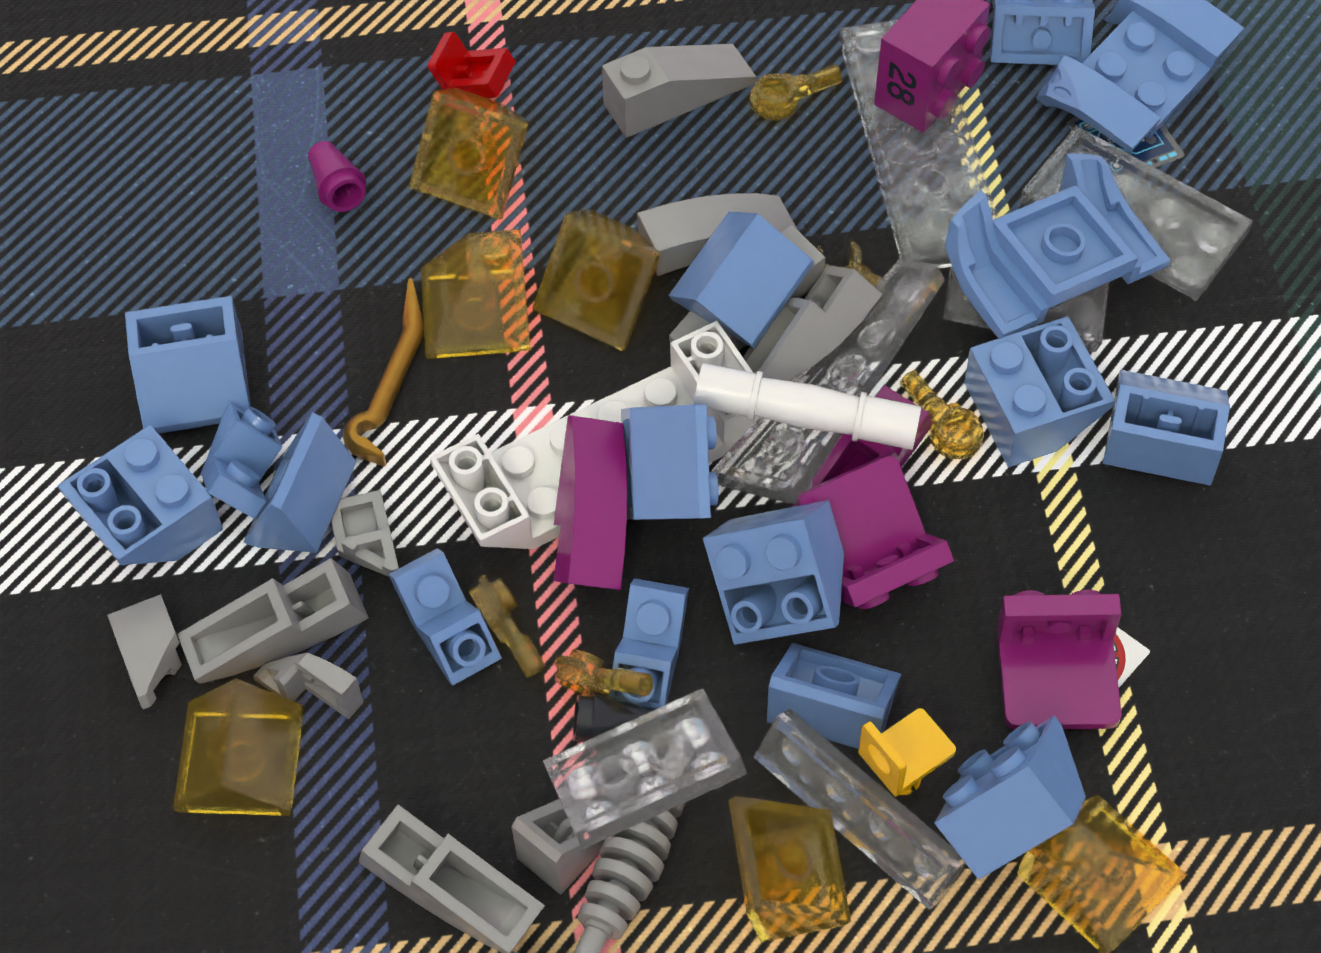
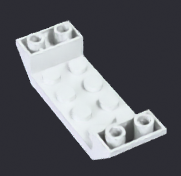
[429,321,759,549]

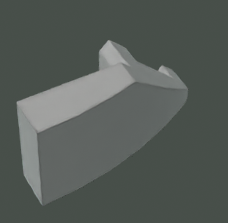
[331,490,399,576]
[107,594,182,709]
[253,653,363,719]

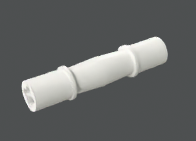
[694,363,921,450]

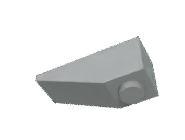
[602,44,757,138]

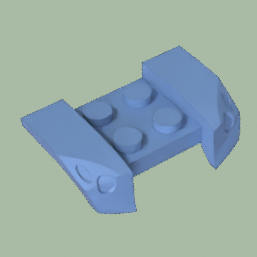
[1036,0,1244,153]
[945,153,1171,339]

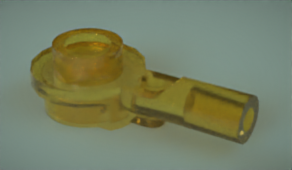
[749,64,842,120]
[900,370,984,459]
[469,574,545,677]
[554,649,653,697]

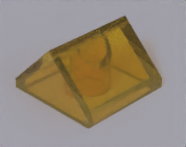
[173,678,304,816]
[729,796,851,942]

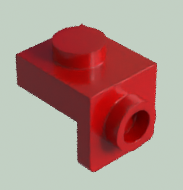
[428,32,516,101]

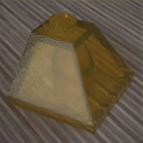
[409,88,529,219]
[532,209,661,351]
[421,229,531,359]
[1017,795,1187,953]

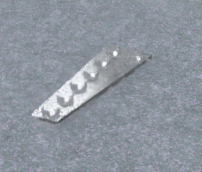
[711,259,945,504]

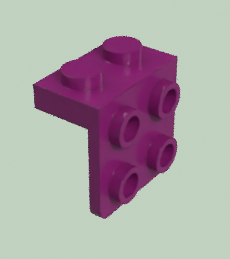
[796,455,954,609]
[996,590,1122,730]

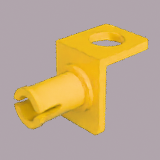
[858,708,956,797]

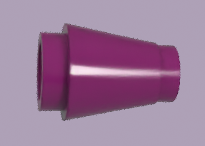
[308,141,366,212]

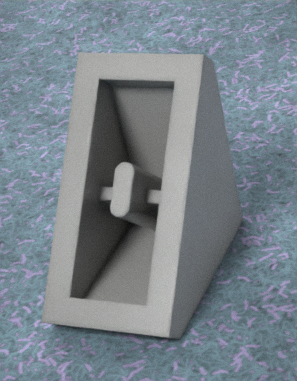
[511,791,616,895]

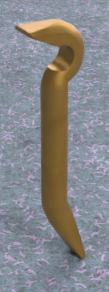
[343,278,423,466]

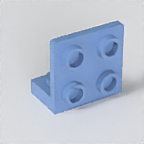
[990,0,1095,65]

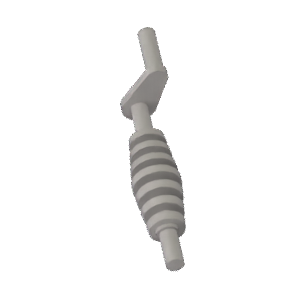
[511,741,696,953]

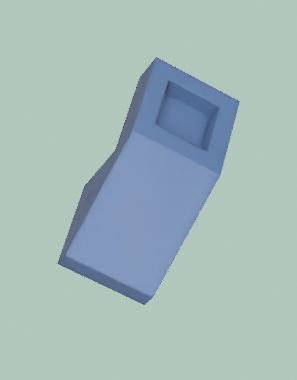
[201,404,283,519]
[388,548,502,685]
[609,578,689,716]

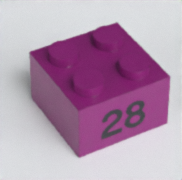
[874,0,990,133]

